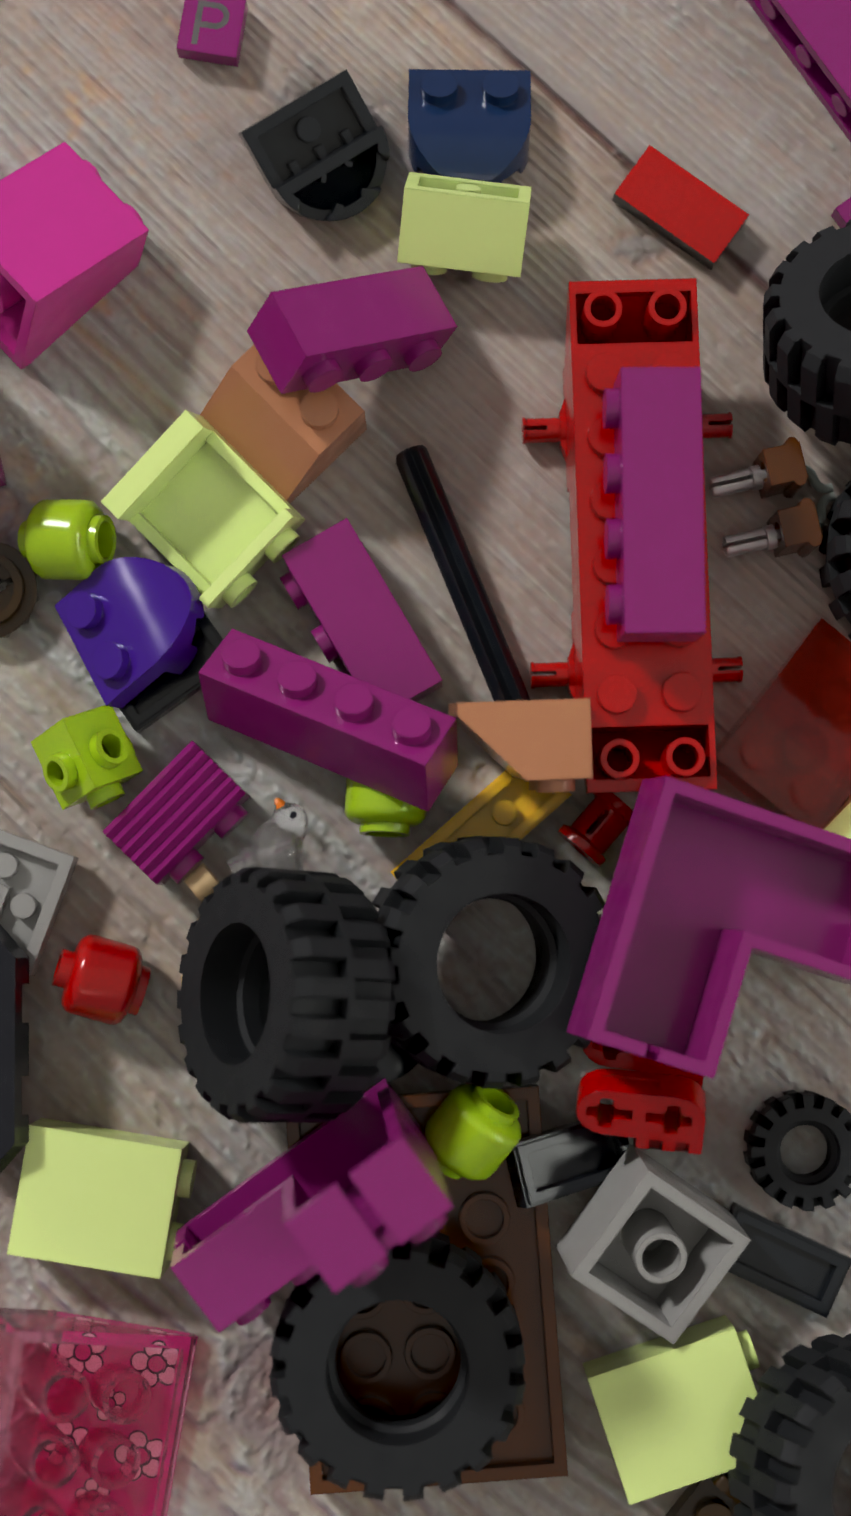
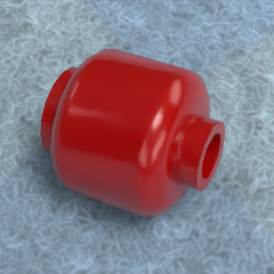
[52,934,151,1025]

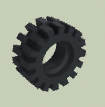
[743,1090,851,1211]

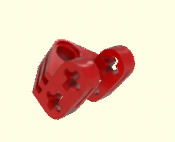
[576,1041,706,1155]

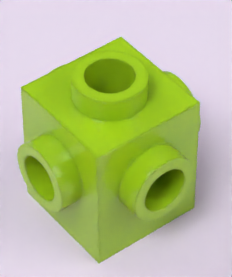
[31,705,143,810]

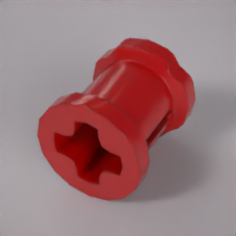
[557,793,633,868]

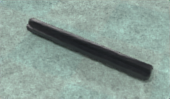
[396,445,531,701]

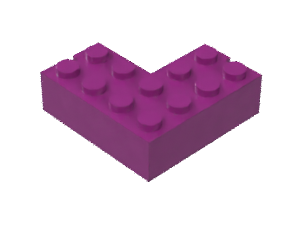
[566,776,851,1079]
[170,1078,454,1333]

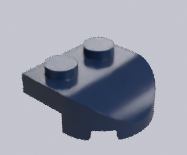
[408,69,531,183]

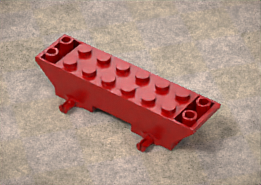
[522,278,743,794]

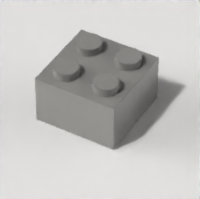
[556,1144,751,1345]

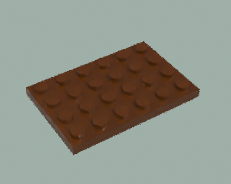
[286,1084,568,1495]

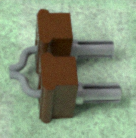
[708,437,836,558]

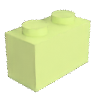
[397,172,532,283]

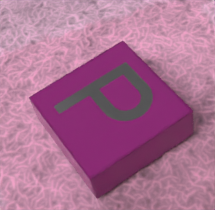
[176,0,248,67]

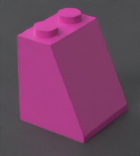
[0,142,149,370]

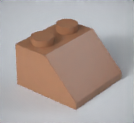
[200,345,367,504]
[448,698,593,793]

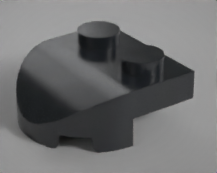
[238,69,390,221]

